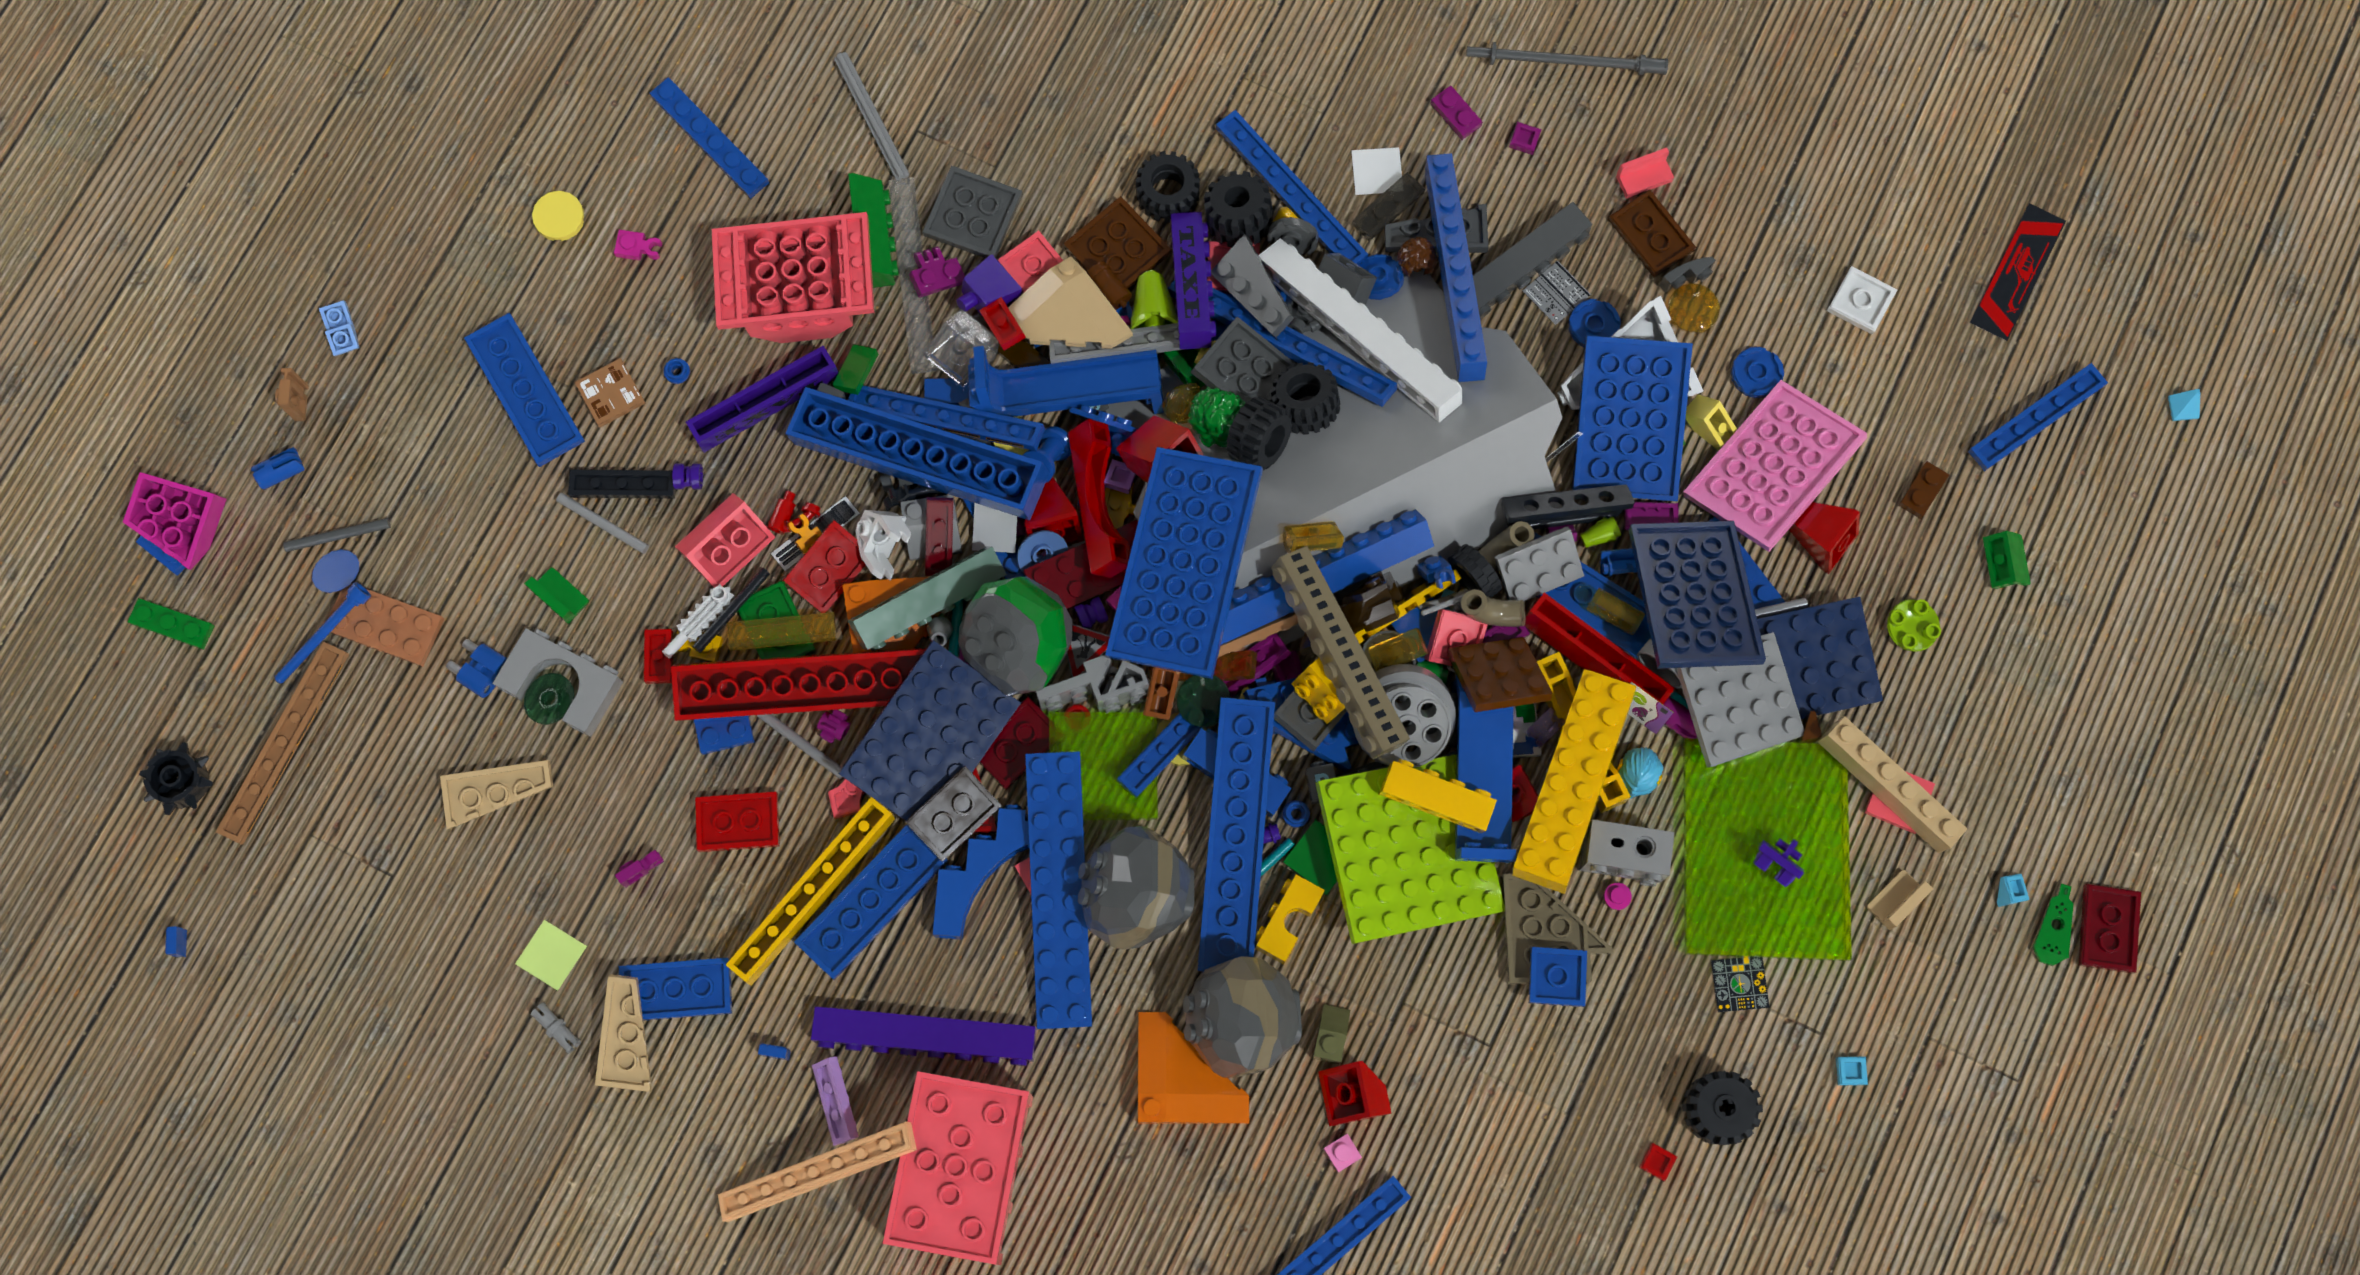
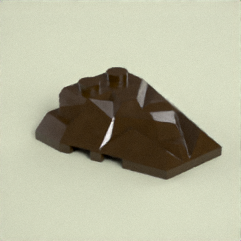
[1299,571,1405,656]

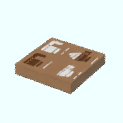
[574,358,646,428]

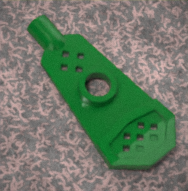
[2032,884,2074,966]

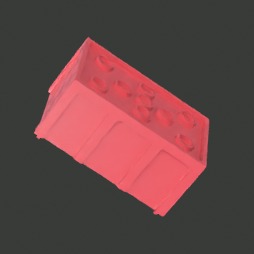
[883,1071,1033,1265]

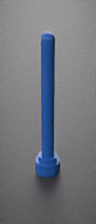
[275,582,371,684]

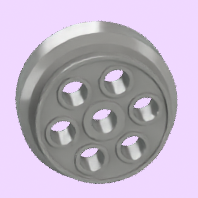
[1352,664,1456,768]

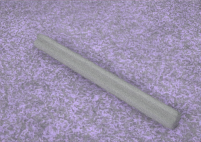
[834,52,909,182]

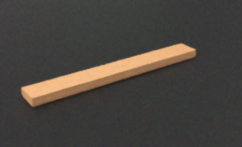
[717,1122,917,1222]

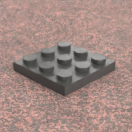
[923,165,1023,258]
[1191,317,1297,403]

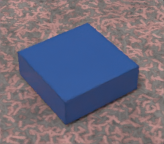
[165,926,187,958]
[758,1044,791,1061]

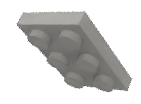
[1494,527,1584,601]

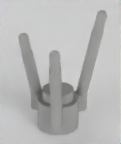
[1418,589,1469,616]

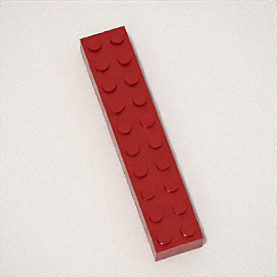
[671,648,926,721]

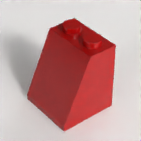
[1116,415,1204,483]

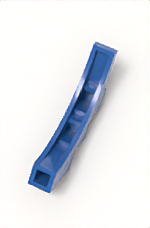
[933,805,1029,940]

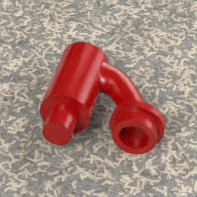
[767,491,821,535]

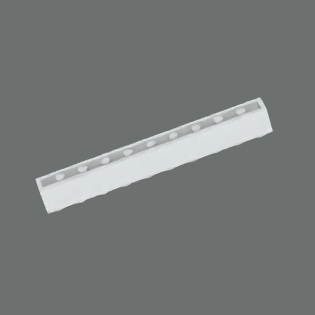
[1259,238,1462,423]

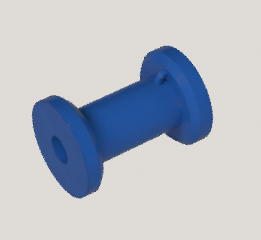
[1022,426,1071,483]

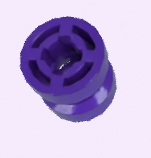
[672,463,704,490]
[1074,597,1109,629]

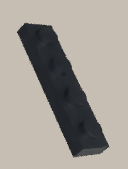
[568,470,676,499]

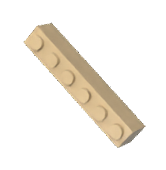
[1817,716,1967,853]

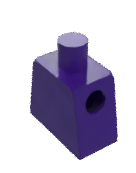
[956,254,1022,315]

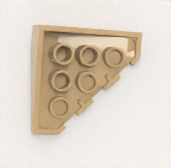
[1008,256,1133,349]

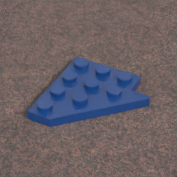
[1243,677,1359,772]

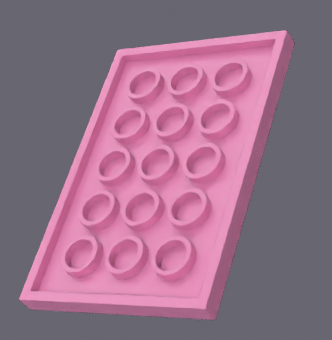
[1683,380,1867,552]

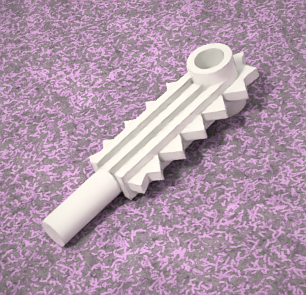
[662,584,735,659]

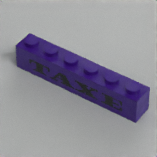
[1171,212,1216,349]
[686,345,838,453]

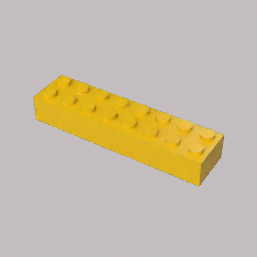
[1512,669,1636,894]

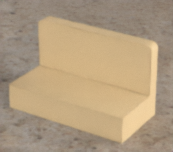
[1866,870,1933,930]

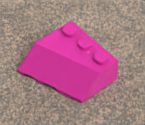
[123,472,227,570]

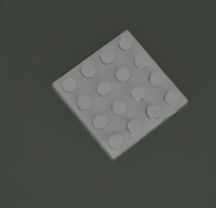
[1676,632,1804,767]

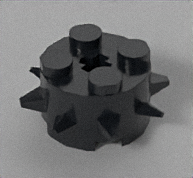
[139,742,213,816]

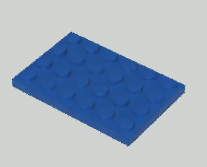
[1572,336,1693,501]

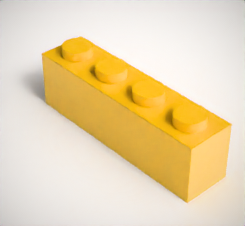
[1379,759,1497,834]

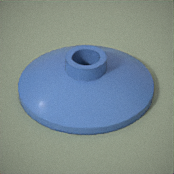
[1017,530,1068,575]

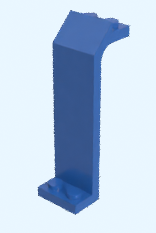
[968,346,1164,417]
[1451,675,1516,863]

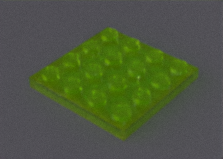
[1049,712,1158,820]

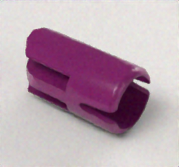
[1663,696,1698,742]

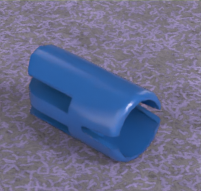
[251,447,305,490]

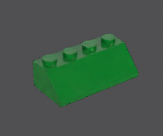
[848,173,899,288]

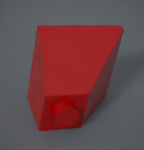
[1318,1061,1392,1127]

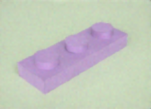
[812,1056,859,1146]

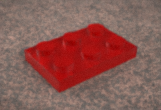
[782,520,866,615]
[695,792,780,852]

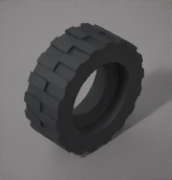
[1447,544,1502,598]

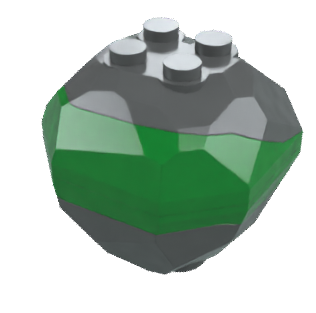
[958,577,1072,696]

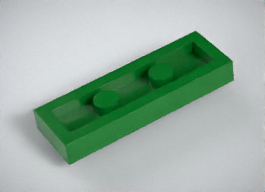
[127,598,215,650]

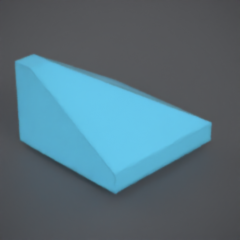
[2168,389,2200,421]
[1997,874,2029,907]

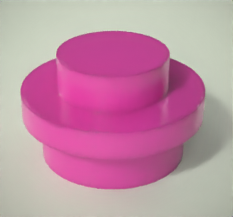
[1604,883,1632,910]

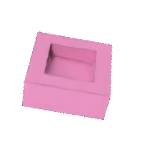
[1323,1134,1362,1173]

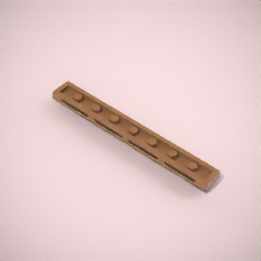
[216,641,349,845]

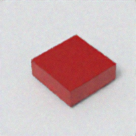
[1639,1143,1678,1182]

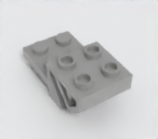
[1036,655,1149,714]

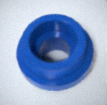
[664,358,690,384]
[1283,800,1310,828]

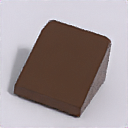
[1797,711,1822,746]

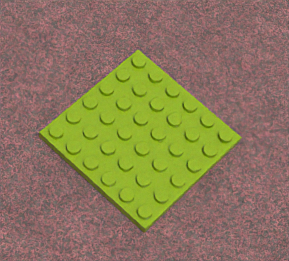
[1315,754,1505,944]

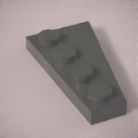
[1384,204,1489,253]
[1211,234,1294,338]

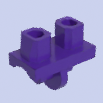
[1753,839,1804,887]

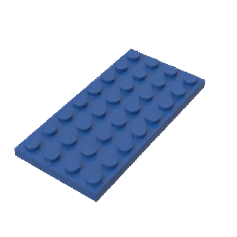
[1105,447,1263,679]

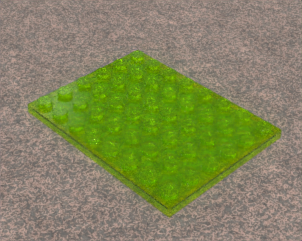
[1683,738,1852,961]

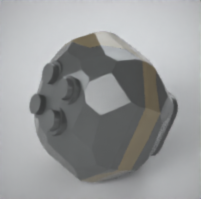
[1078,826,1194,949]
[1183,957,1302,1078]

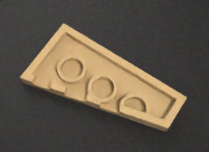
[440,760,553,830]
[595,974,652,1092]

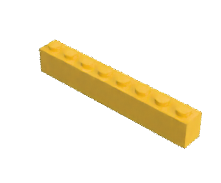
[726,797,895,986]

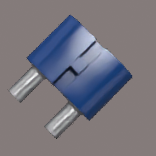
[446,639,507,698]

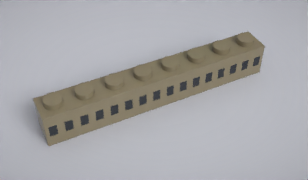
[1271,546,1410,759]

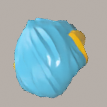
[1617,747,1664,799]

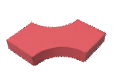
[828,779,865,819]

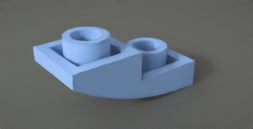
[319,300,359,356]

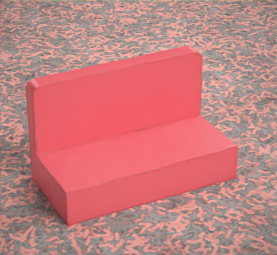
[1616,148,1674,199]

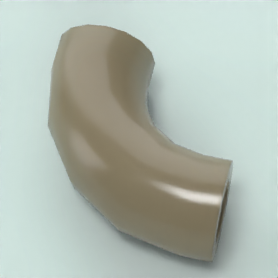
[1479,521,1534,571]
[1461,589,1526,627]

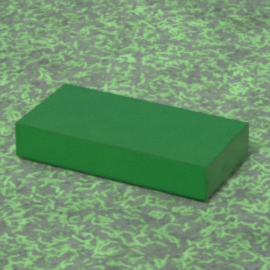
[833,344,879,395]

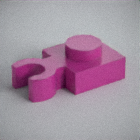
[614,230,662,261]

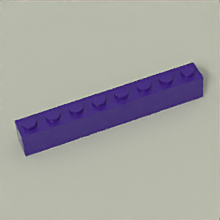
[811,1006,1037,1066]

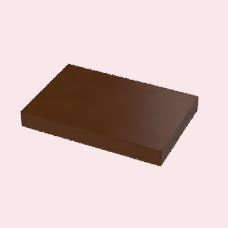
[1608,189,1697,278]

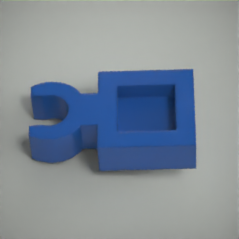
[1417,556,1456,589]

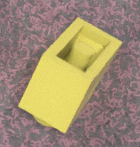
[1686,394,1737,451]

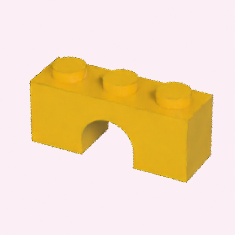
[1255,874,1325,965]

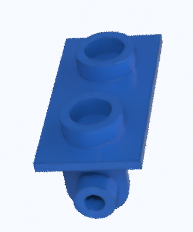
[1600,548,1637,577]

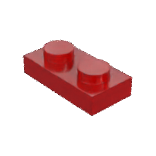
[979,297,1026,351]
[644,629,673,684]

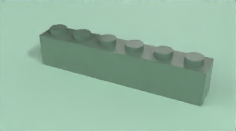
[848,546,1007,652]

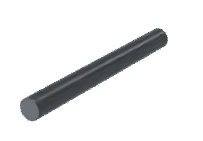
[283,518,391,552]

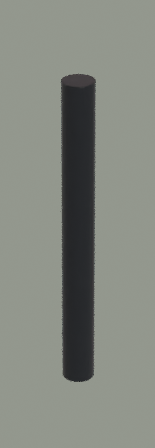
[692,567,770,653]

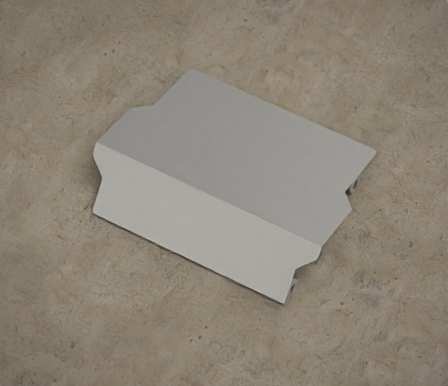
[1105,255,1562,659]

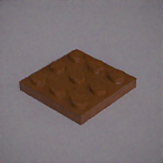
[1063,196,1172,289]
[1447,637,1553,712]

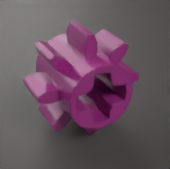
[817,710,851,744]

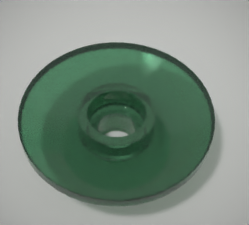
[524,673,575,725]

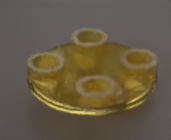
[1668,284,1720,333]

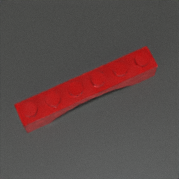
[1068,418,1130,578]

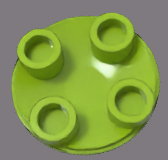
[1887,599,1941,652]

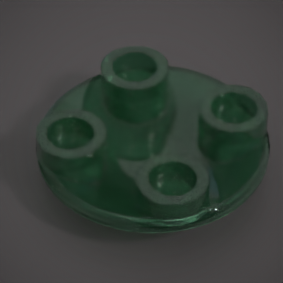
[1177,675,1231,727]

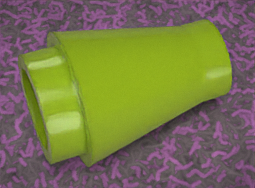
[1580,516,1621,548]

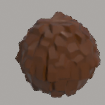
[1397,237,1438,277]

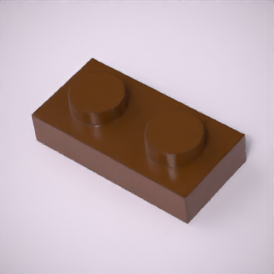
[1898,461,1949,519]

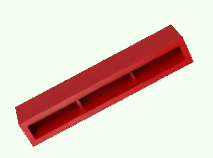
[1525,593,1675,704]

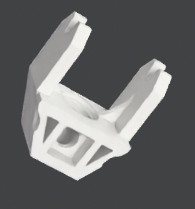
[855,510,911,580]

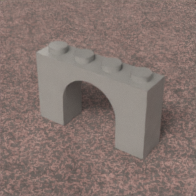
[492,628,623,737]

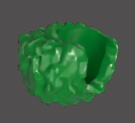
[1187,387,1245,447]

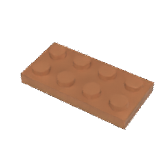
[328,583,444,667]

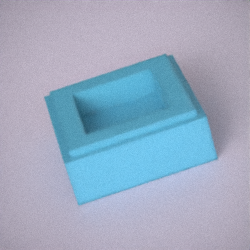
[1836,1057,1868,1086]

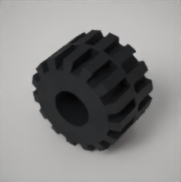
[1204,171,1273,248]
[1682,1071,1763,1145]

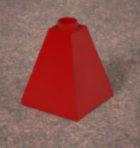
[1025,477,1084,553]
[1789,502,1860,574]

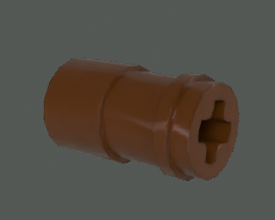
[1087,261,1132,310]

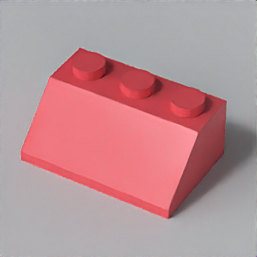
[675,493,776,588]

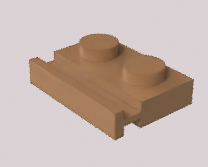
[275,368,309,421]

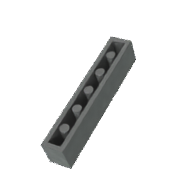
[1473,202,1593,319]

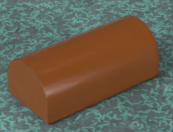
[1143,667,1180,720]

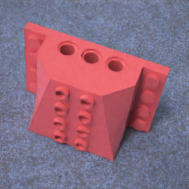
[712,212,875,343]

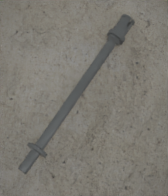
[1466,42,1668,75]

